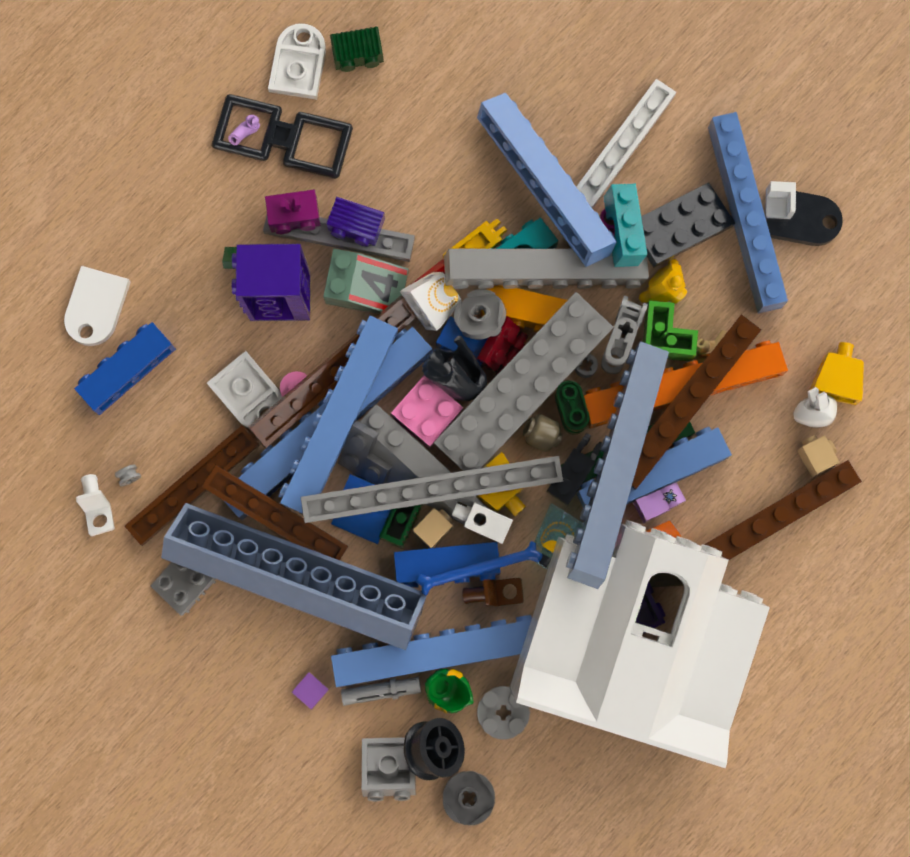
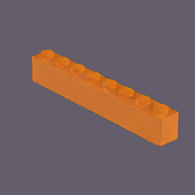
[584,340,788,429]

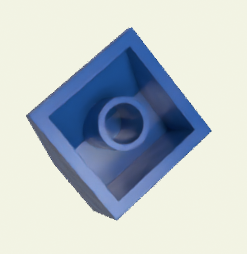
[331,474,391,545]

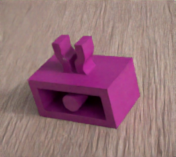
[265,189,321,235]

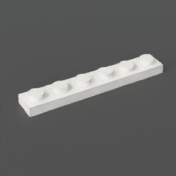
[576,79,676,208]

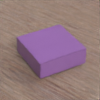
[292,672,329,709]

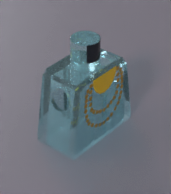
[534,503,583,569]

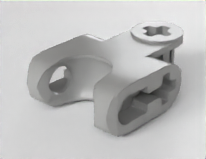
[601,295,648,374]

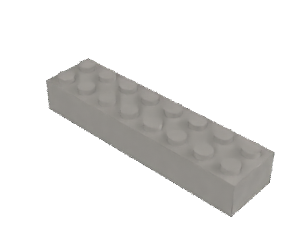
[434,292,614,471]

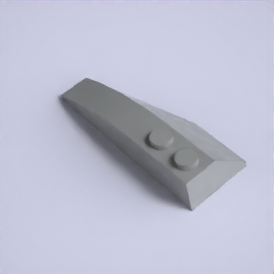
[344,404,487,525]

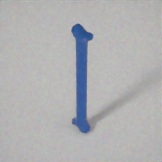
[416,541,543,596]

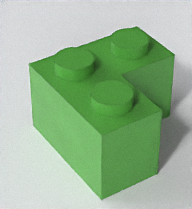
[643,300,698,362]

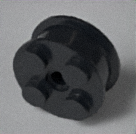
[404,718,465,781]

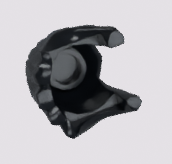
[422,335,487,401]

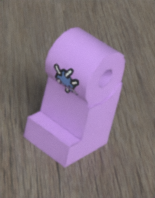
[633,482,686,524]

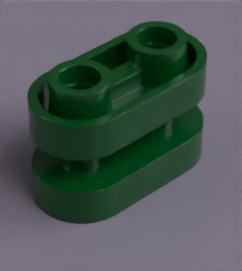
[555,380,590,435]

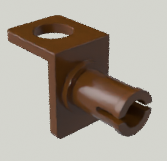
[462,578,524,606]

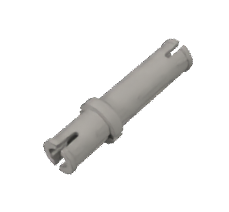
[341,676,421,706]

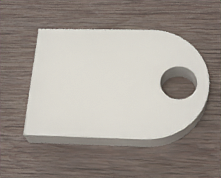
[268,24,326,100]
[64,266,131,346]
[207,351,282,429]

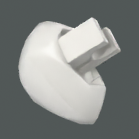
[793,387,837,428]

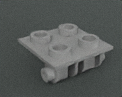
[151,562,216,616]

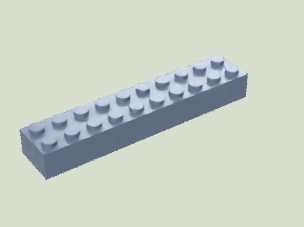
[161,503,427,650]

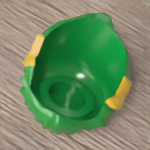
[425,669,474,714]

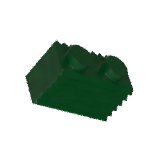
[330,26,384,72]
[379,504,423,549]

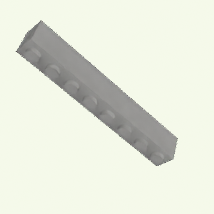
[444,249,649,289]

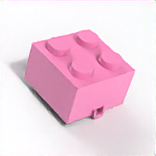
[390,375,463,449]

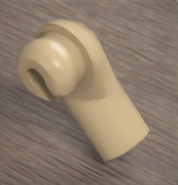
[697,330,727,356]

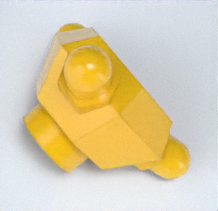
[639,259,687,304]

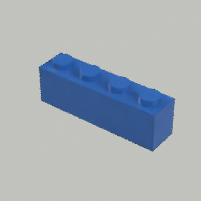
[74,322,176,415]
[394,542,501,588]

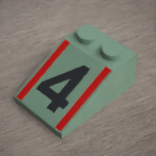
[323,248,409,314]

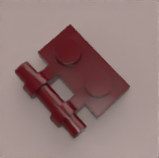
[477,316,528,376]

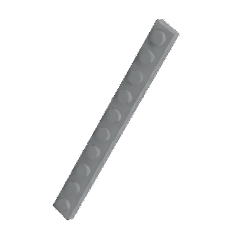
[301,456,563,523]

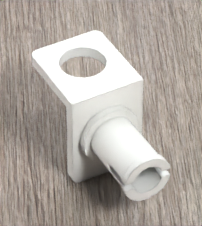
[76,474,115,536]

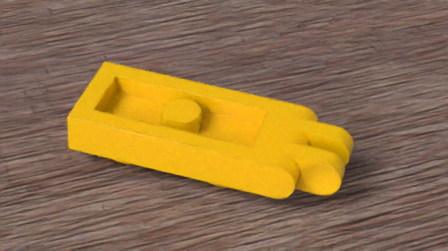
[443,219,507,258]

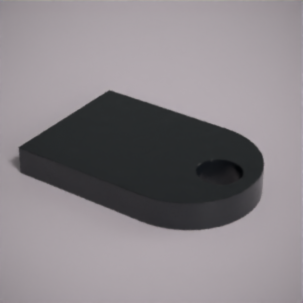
[766,191,843,246]

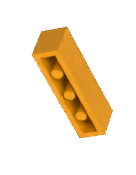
[481,285,568,333]

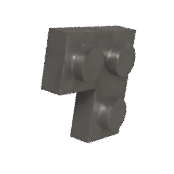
[338,421,393,485]

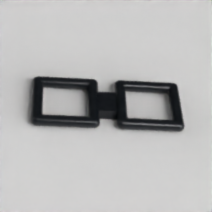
[212,94,353,179]

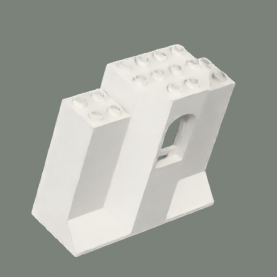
[510,520,770,768]

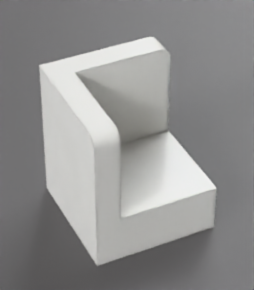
[765,181,796,219]

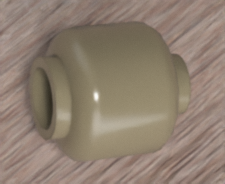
[523,414,563,452]

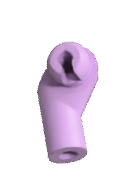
[228,115,260,145]

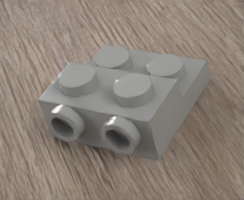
[361,737,416,802]

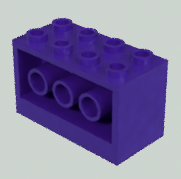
[232,244,310,321]

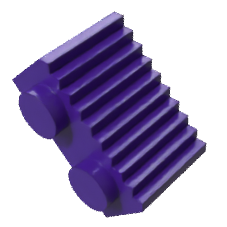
[327,197,385,247]

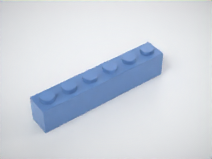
[577,427,732,507]

